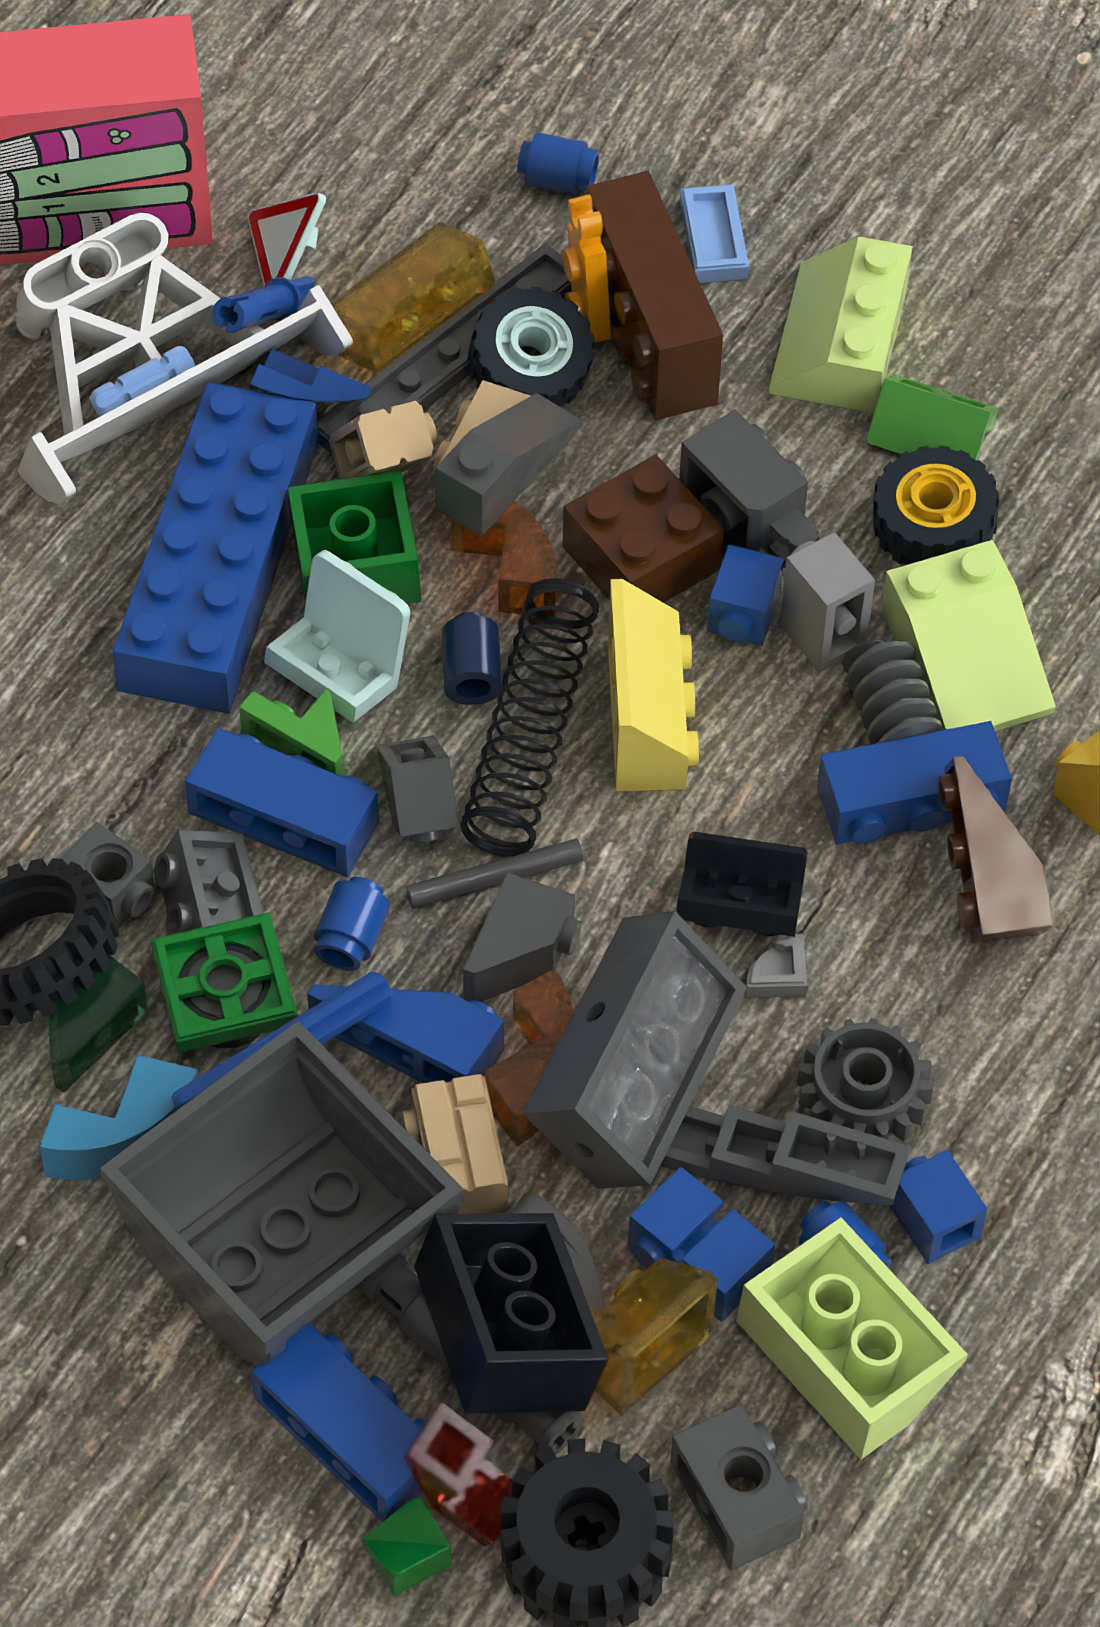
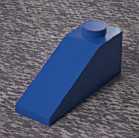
[307,984,504,1083]

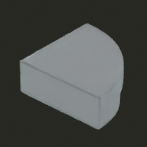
[746,934,807,998]

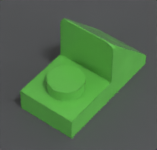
[239,688,343,777]

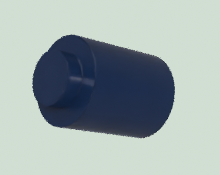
[441,612,502,705]

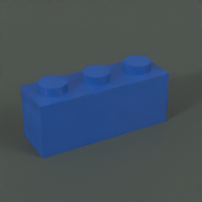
[817,721,1012,845]
[185,727,379,878]
[251,1323,443,1522]

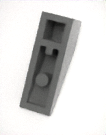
[435,393,582,537]

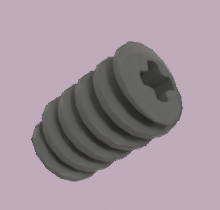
[841,640,943,745]

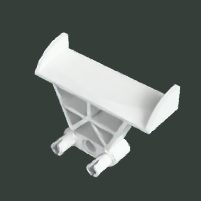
[16,213,353,504]

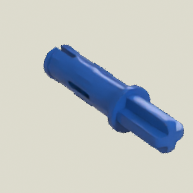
[212,276,316,333]

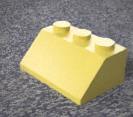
[608,579,699,791]

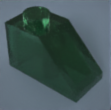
[49,955,148,1093]

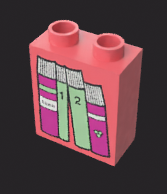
[0,14,213,265]

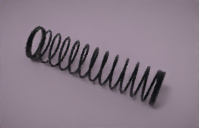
[460,578,599,856]

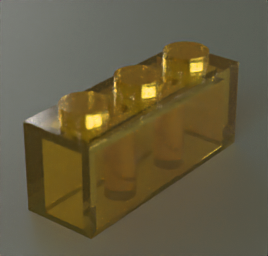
[331,222,496,374]

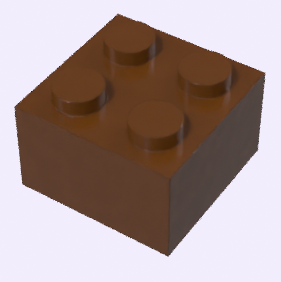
[562,454,724,603]

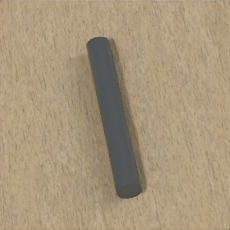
[406,838,583,909]

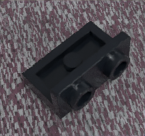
[676,832,808,937]

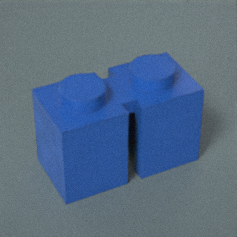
[628,1167,776,1322]

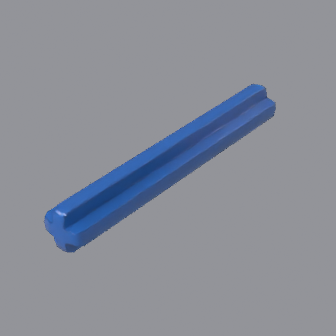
[172,972,393,1110]

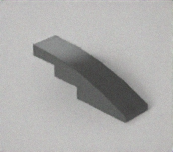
[660,1105,911,1205]

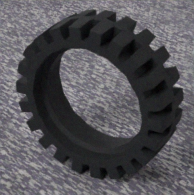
[0,858,119,1026]

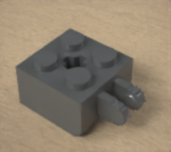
[679,410,820,568]

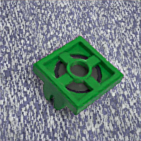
[150,912,298,1053]

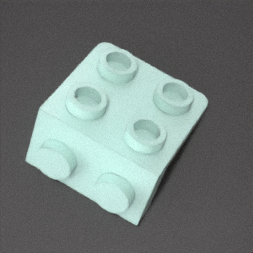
[264,550,410,723]

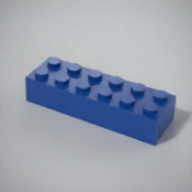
[113,382,318,714]

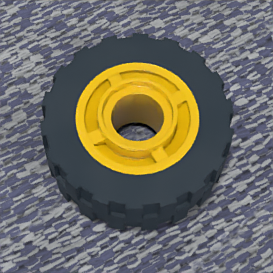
[873,446,999,565]

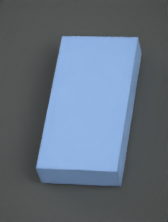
[680,184,749,283]

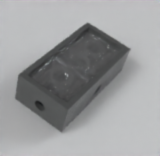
[523,911,748,1189]

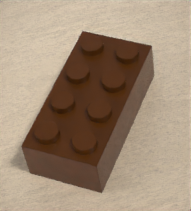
[586,171,723,421]

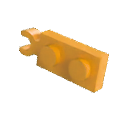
[562,194,611,343]

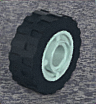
[468,286,595,407]

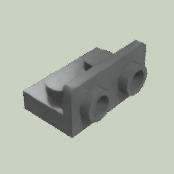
[154,829,263,935]

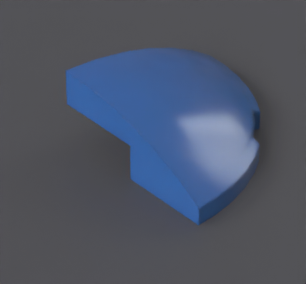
[251,348,372,402]

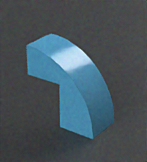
[40,1055,198,1180]

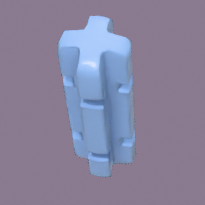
[90,346,195,417]

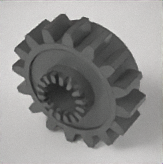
[797,1018,934,1141]

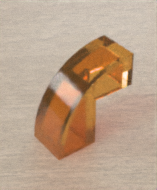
[451,501,557,617]
[484,968,573,1147]

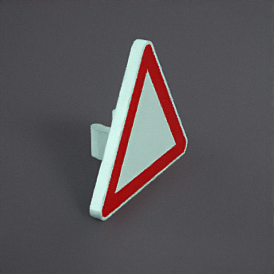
[248,192,326,286]

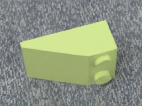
[881,540,1056,731]

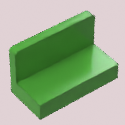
[866,375,999,461]

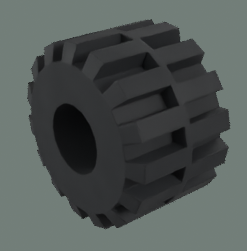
[500,1438,673,1627]

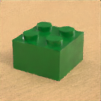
[288,470,422,604]

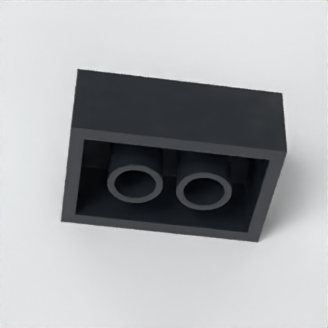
[414,1213,609,1414]

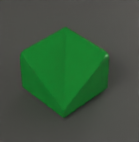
[362,1496,451,1596]

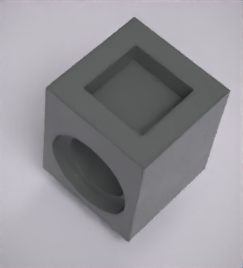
[60,822,155,928]

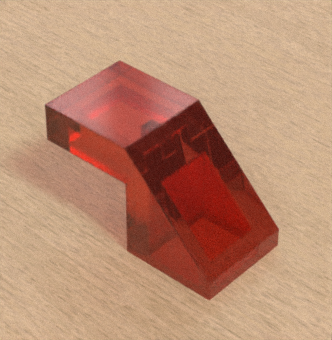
[404,1402,512,1547]

